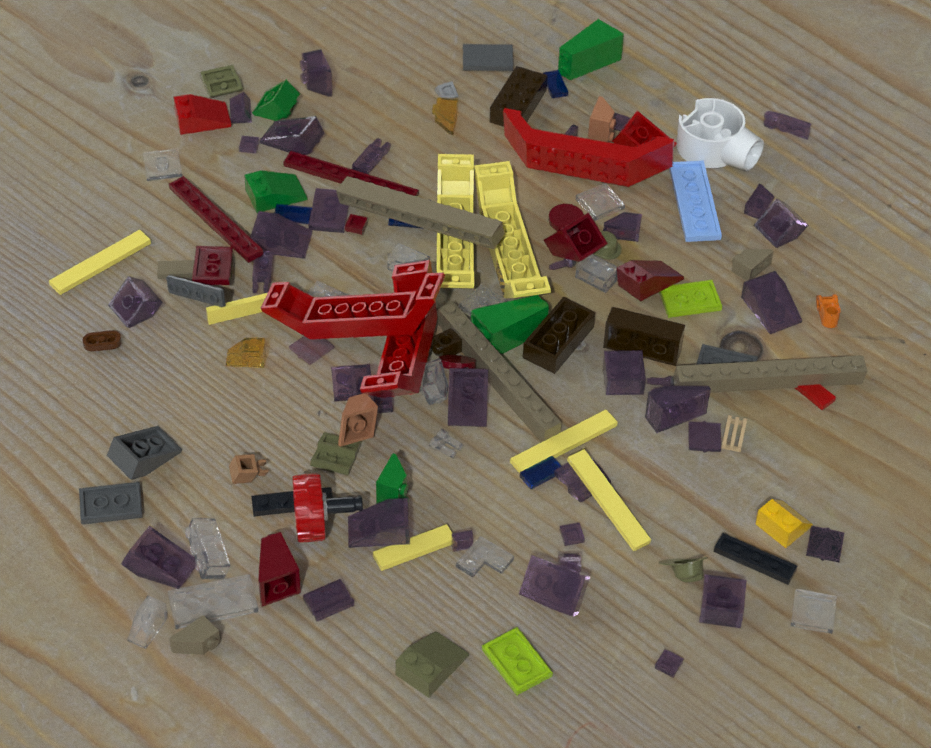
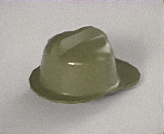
[591,231,622,260]
[659,557,707,582]

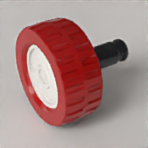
[292,473,363,543]

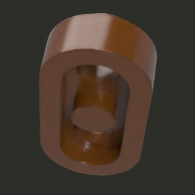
[82,330,121,352]

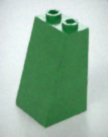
[558,19,624,81]
[471,295,549,355]

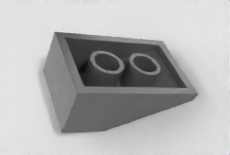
[107,426,182,480]

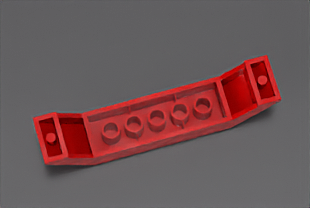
[503,108,674,187]
[360,260,437,398]
[261,272,445,339]

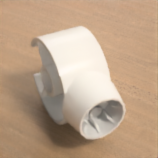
[676,98,764,171]

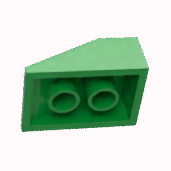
[244,170,307,213]

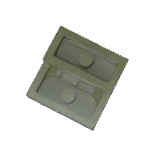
[200,65,243,98]
[310,432,361,475]

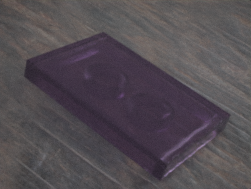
[308,188,349,233]

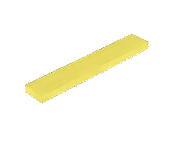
[49,230,151,295]
[510,410,618,476]
[567,449,651,552]

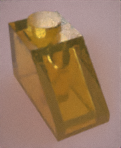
[432,97,458,135]
[226,338,266,368]

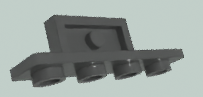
[166,275,226,307]

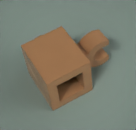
[229,454,268,484]

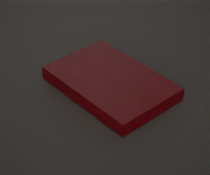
[192,246,233,285]

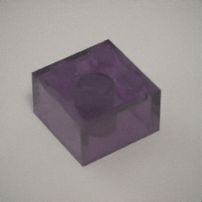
[603,351,646,395]
[699,574,747,628]

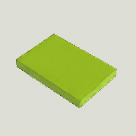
[659,280,722,318]
[482,627,553,695]

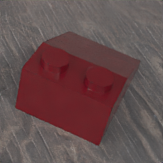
[617,260,684,301]

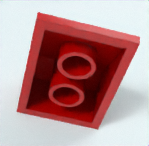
[173,94,232,135]
[612,111,677,147]

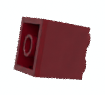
[543,213,608,262]
[258,532,301,607]

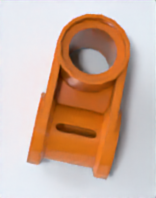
[816,294,841,328]

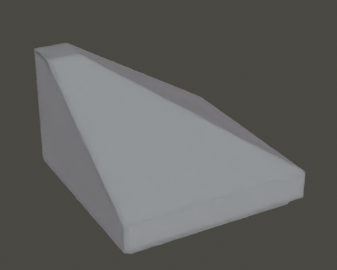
[435,81,459,102]

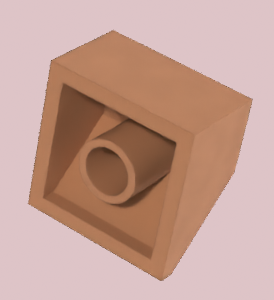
[588,96,616,143]
[338,394,378,447]

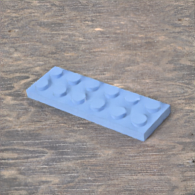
[669,161,722,242]

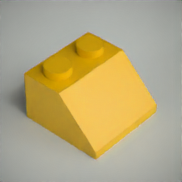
[756,499,813,548]

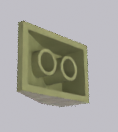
[395,631,469,698]

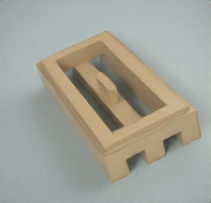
[721,415,747,452]

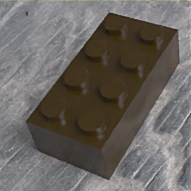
[489,66,548,127]
[523,297,595,374]
[603,307,685,366]

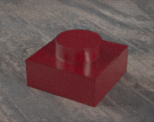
[345,214,368,235]

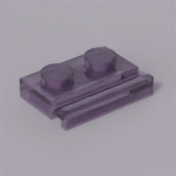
[303,579,354,622]

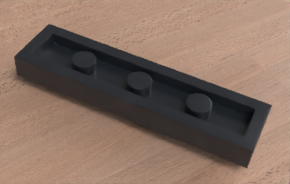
[251,487,333,517]
[713,533,798,585]

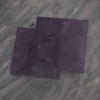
[331,364,393,413]

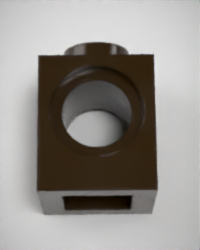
[431,328,462,356]

